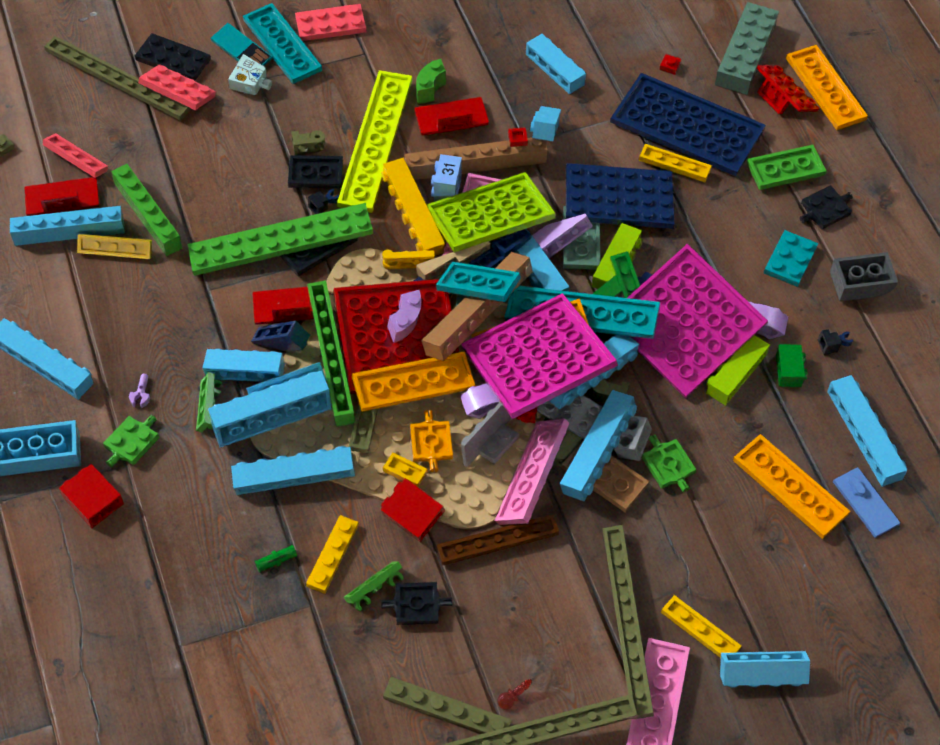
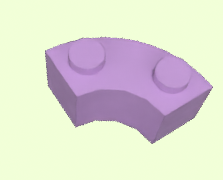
[387,290,421,343]
[749,302,788,339]
[460,383,499,419]

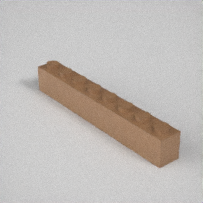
[404,138,547,180]
[422,252,533,361]

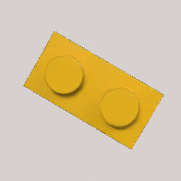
[383,452,427,487]

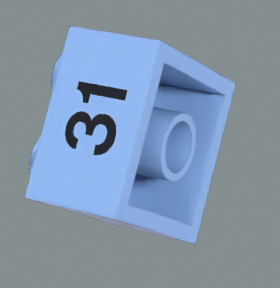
[431,154,462,202]

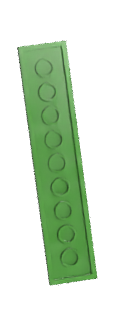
[187,203,373,276]

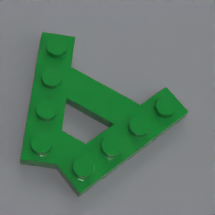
[593,251,640,337]

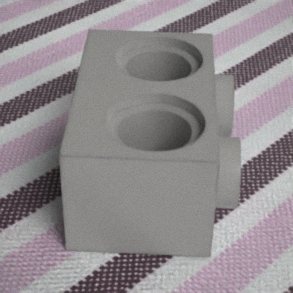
[614,416,652,461]

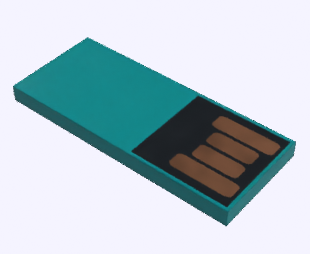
[210,23,272,66]

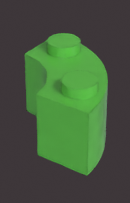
[416,59,446,104]

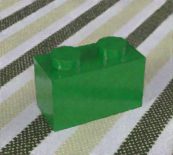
[776,344,807,387]

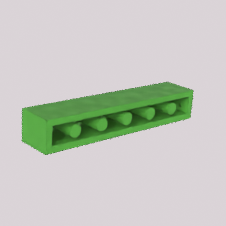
[111,164,182,257]

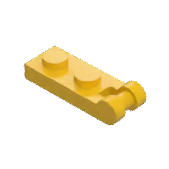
[382,249,434,269]

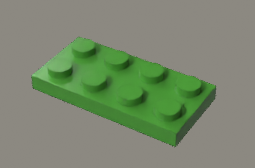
[747,145,826,190]

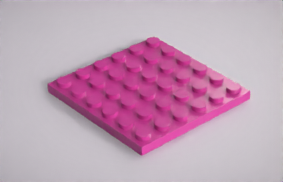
[627,244,768,398]
[462,293,618,419]

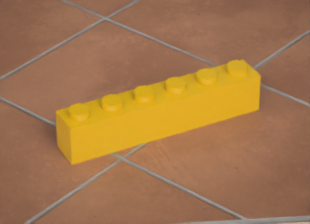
[381,158,445,256]

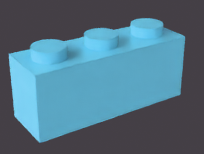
[530,106,561,141]

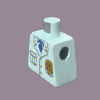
[228,54,272,95]

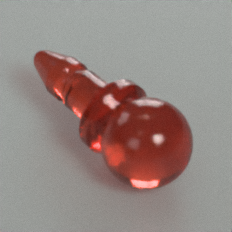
[497,679,532,710]

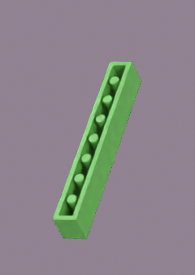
[307,280,355,427]

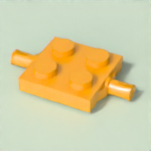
[410,410,453,472]

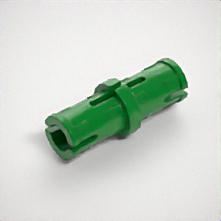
[254,545,297,573]

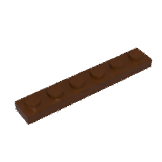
[437,514,559,566]

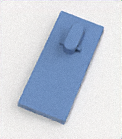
[833,467,900,538]

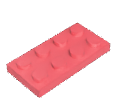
[295,4,366,41]
[138,65,216,110]

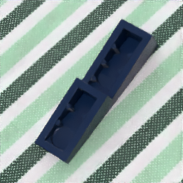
[468,229,532,268]

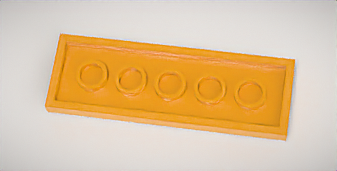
[786,45,868,130]
[352,351,475,412]
[733,434,850,539]

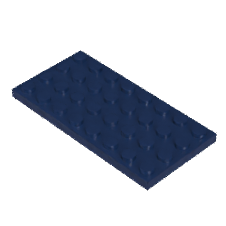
[610,73,766,176]

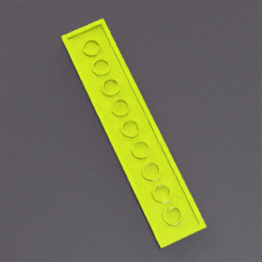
[337,70,412,213]

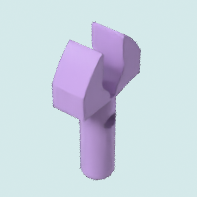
[129,374,150,408]

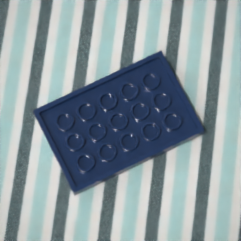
[566,163,675,229]

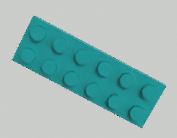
[243,3,322,84]

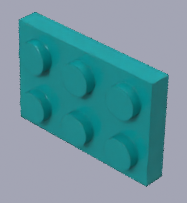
[764,230,818,287]

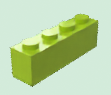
[592,223,643,289]
[706,335,770,406]

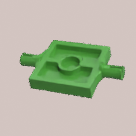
[103,415,160,468]
[642,434,696,493]

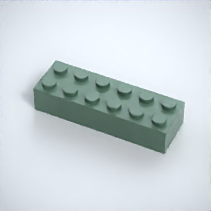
[715,2,779,95]

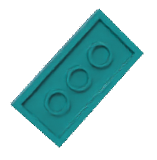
[436,262,521,302]

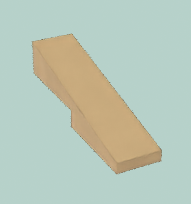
[416,241,490,280]

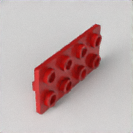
[756,65,820,114]
[414,97,489,136]
[24,177,99,216]
[252,287,314,325]

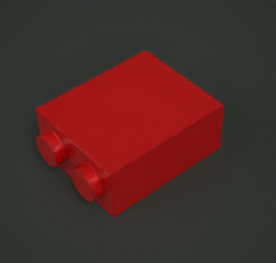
[59,464,124,529]
[380,478,445,543]

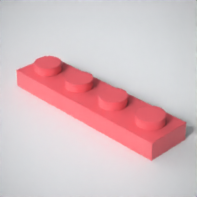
[43,133,108,178]

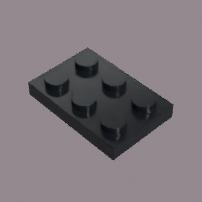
[288,155,343,188]

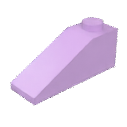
[532,214,593,258]

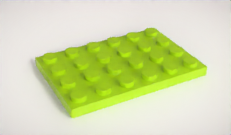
[427,172,556,252]

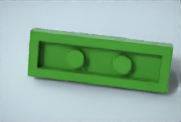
[196,372,222,432]
[344,561,404,611]

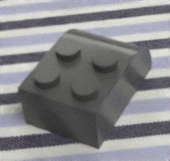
[830,252,898,301]

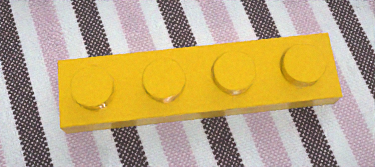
[639,144,712,182]
[77,234,152,259]
[306,515,359,594]
[661,595,742,658]

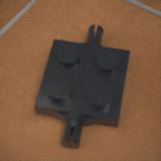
[799,185,853,229]
[381,582,452,625]

